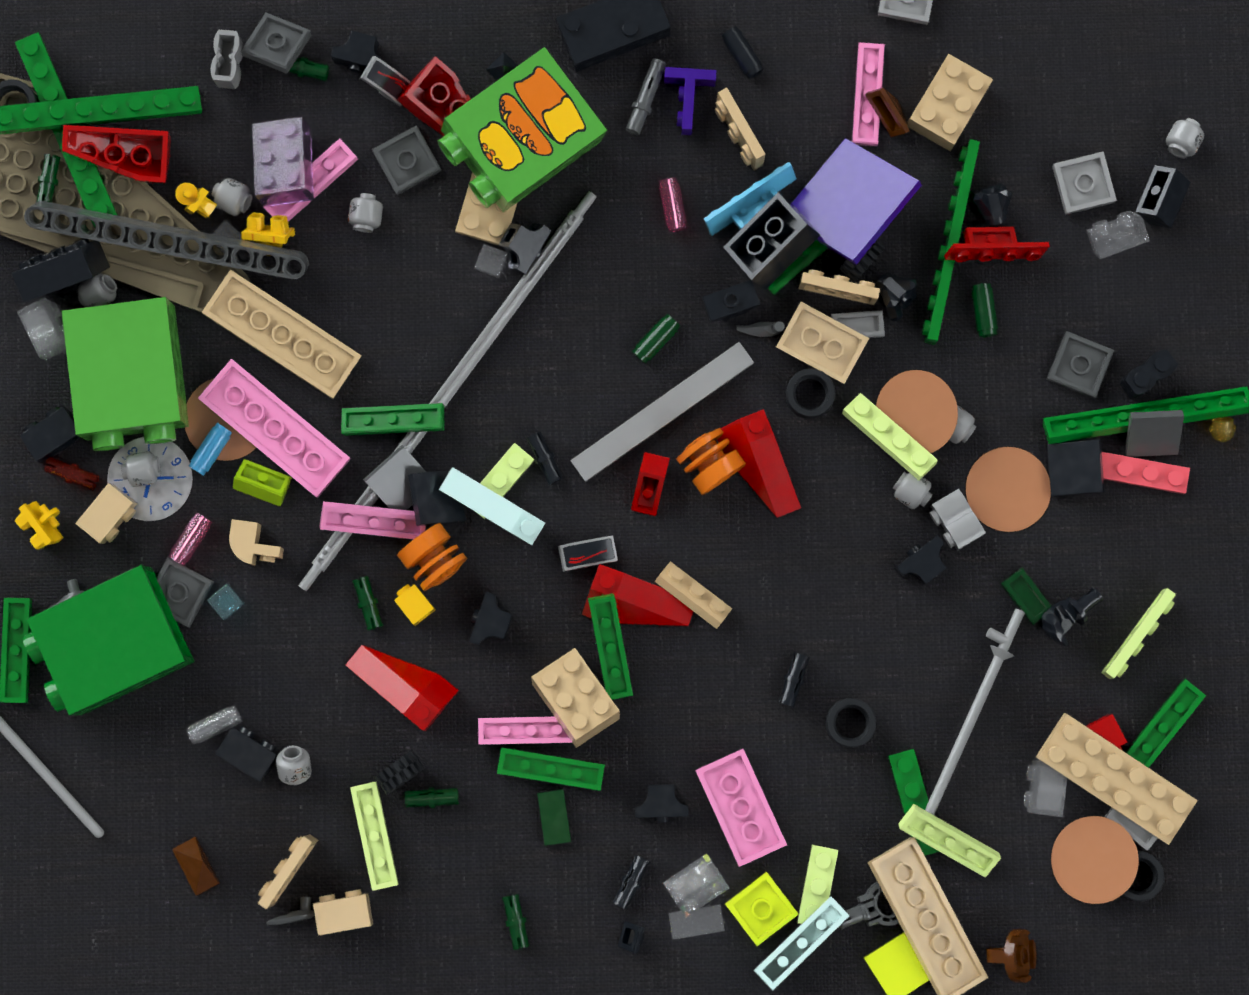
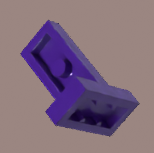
[664,67,716,135]

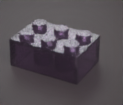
[252,117,314,207]

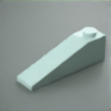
[439,467,545,545]
[753,897,849,990]

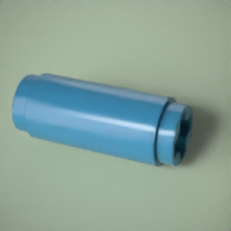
[189,423,232,476]

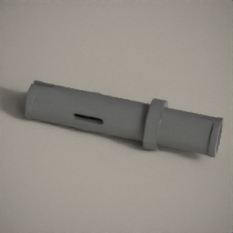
[626,58,666,135]

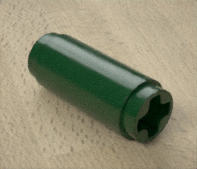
[972,283,998,338]
[632,314,680,364]

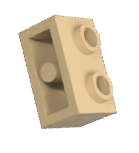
[75,483,138,544]
[313,889,373,936]

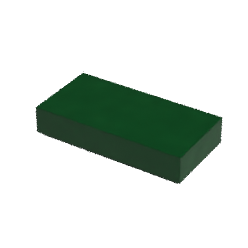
[1001,568,1051,625]
[537,789,571,846]

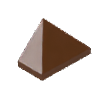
[865,87,909,137]
[172,837,220,896]

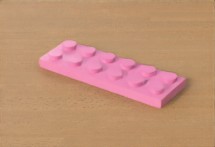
[198,359,351,498]

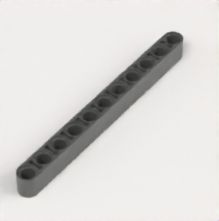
[24,201,309,279]

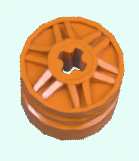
[676,428,746,495]
[397,523,467,591]

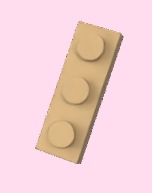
[655,561,732,629]

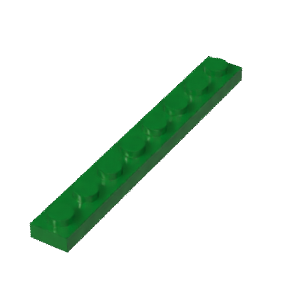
[15,32,118,229]
[0,86,202,135]
[922,139,980,345]
[1043,386,1249,444]

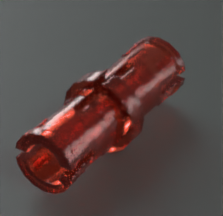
[44,457,99,491]

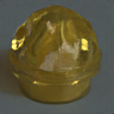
[1209,417,1236,442]

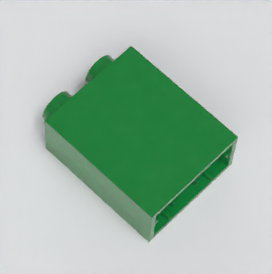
[23,565,195,715]

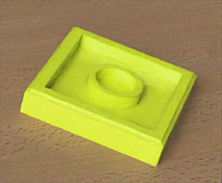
[725,872,799,946]
[863,932,929,995]

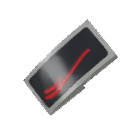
[360,56,410,106]
[558,536,618,572]

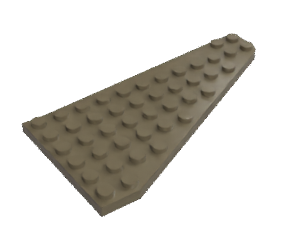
[0,73,251,313]

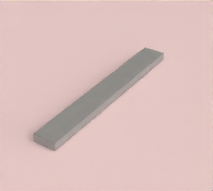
[570,342,754,482]

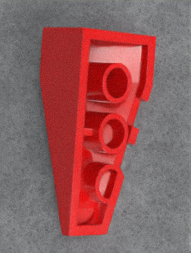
[397,56,471,136]
[62,125,171,183]
[718,409,801,518]
[582,564,694,626]
[346,645,459,731]

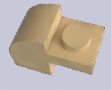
[229,519,284,566]

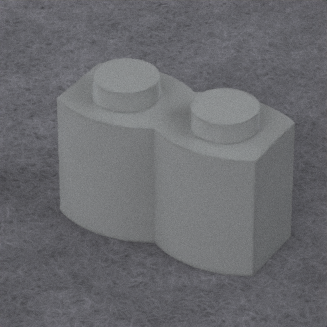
[211,29,244,89]
[929,489,986,551]

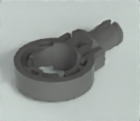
[839,881,899,929]

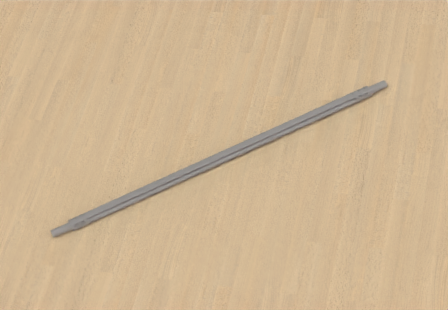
[298,191,597,592]

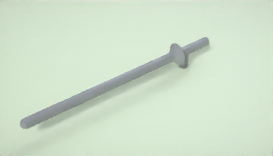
[925,609,1025,815]
[0,716,104,838]

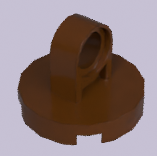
[986,929,1036,983]

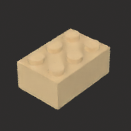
[907,54,993,152]
[531,648,620,748]

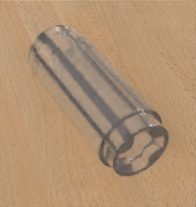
[186,705,242,745]

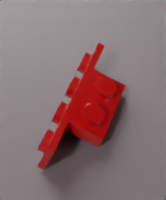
[944,227,1050,262]

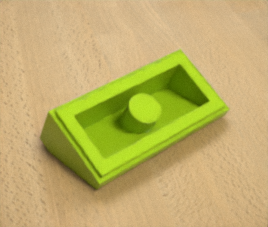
[233,459,292,506]

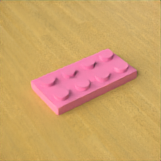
[695,749,787,867]

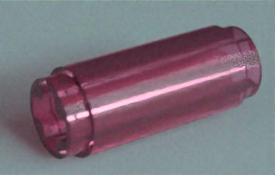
[659,178,687,232]
[169,513,212,566]

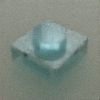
[207,583,245,620]

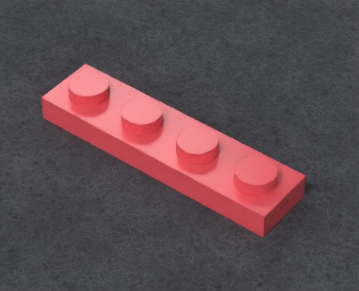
[1102,452,1190,494]

